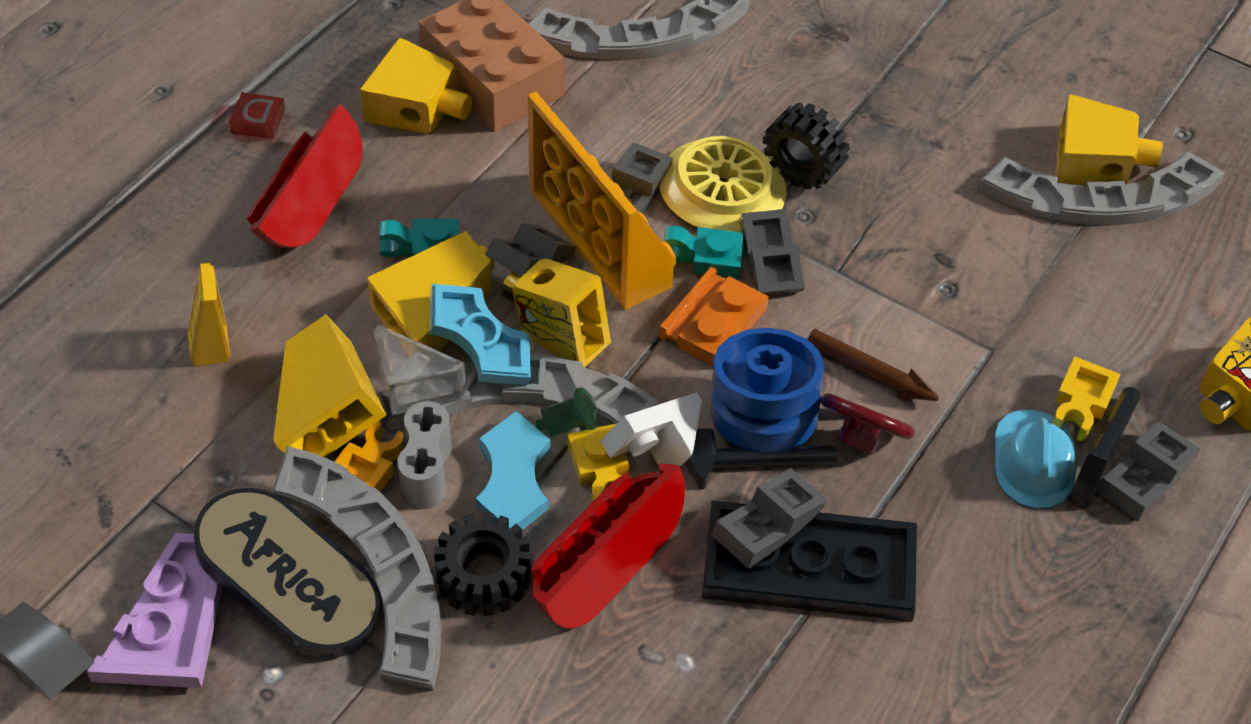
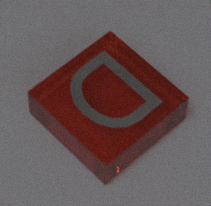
[229,92,286,139]

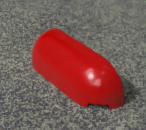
[246,104,363,248]
[531,463,685,628]

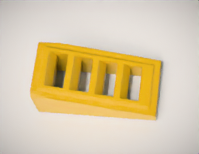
[187,262,230,366]

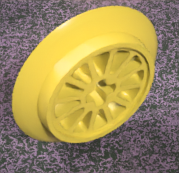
[659,136,787,233]

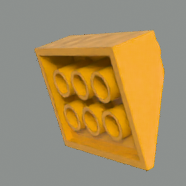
[528,91,676,310]

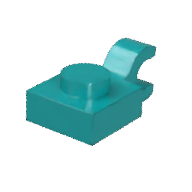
[379,219,459,257]
[664,226,743,279]

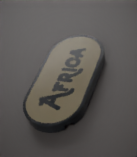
[193,488,381,657]

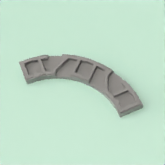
[528,0,749,60]
[977,151,1225,225]
[383,354,661,426]
[271,446,442,690]

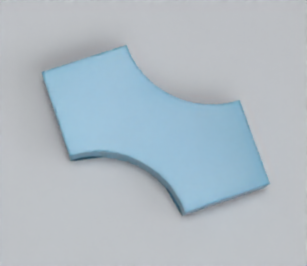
[429,284,531,386]
[475,411,550,530]

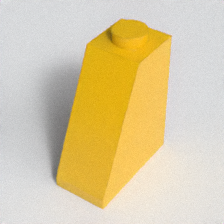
[367,231,495,371]
[273,314,386,458]

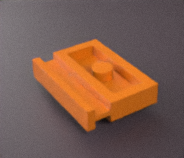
[659,267,769,366]

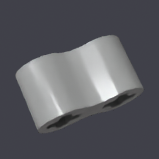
[397,401,452,509]

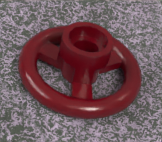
[820,393,915,454]

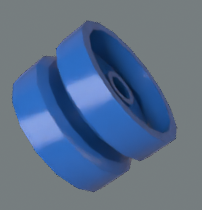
[711,328,824,453]

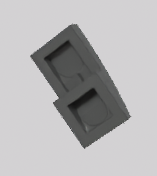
[612,142,673,215]
[740,209,805,295]
[485,223,577,277]
[1095,421,1201,521]
[711,468,827,568]
[0,602,95,700]

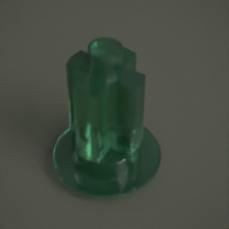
[536,387,599,437]

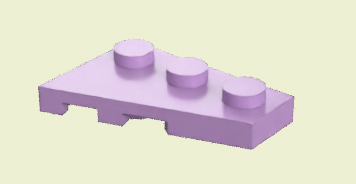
[87,533,222,688]

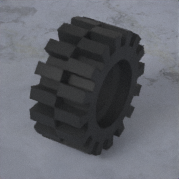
[762,102,850,190]
[434,512,531,616]

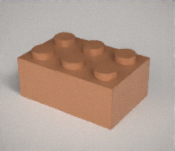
[418,0,565,132]

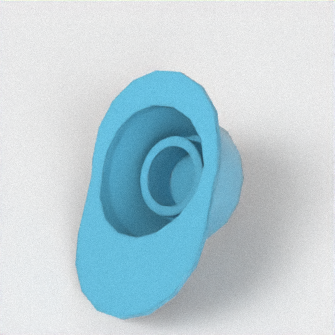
[995,410,1076,509]

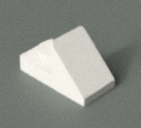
[600,392,702,466]

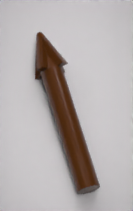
[807,329,939,401]

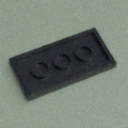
[701,500,917,622]

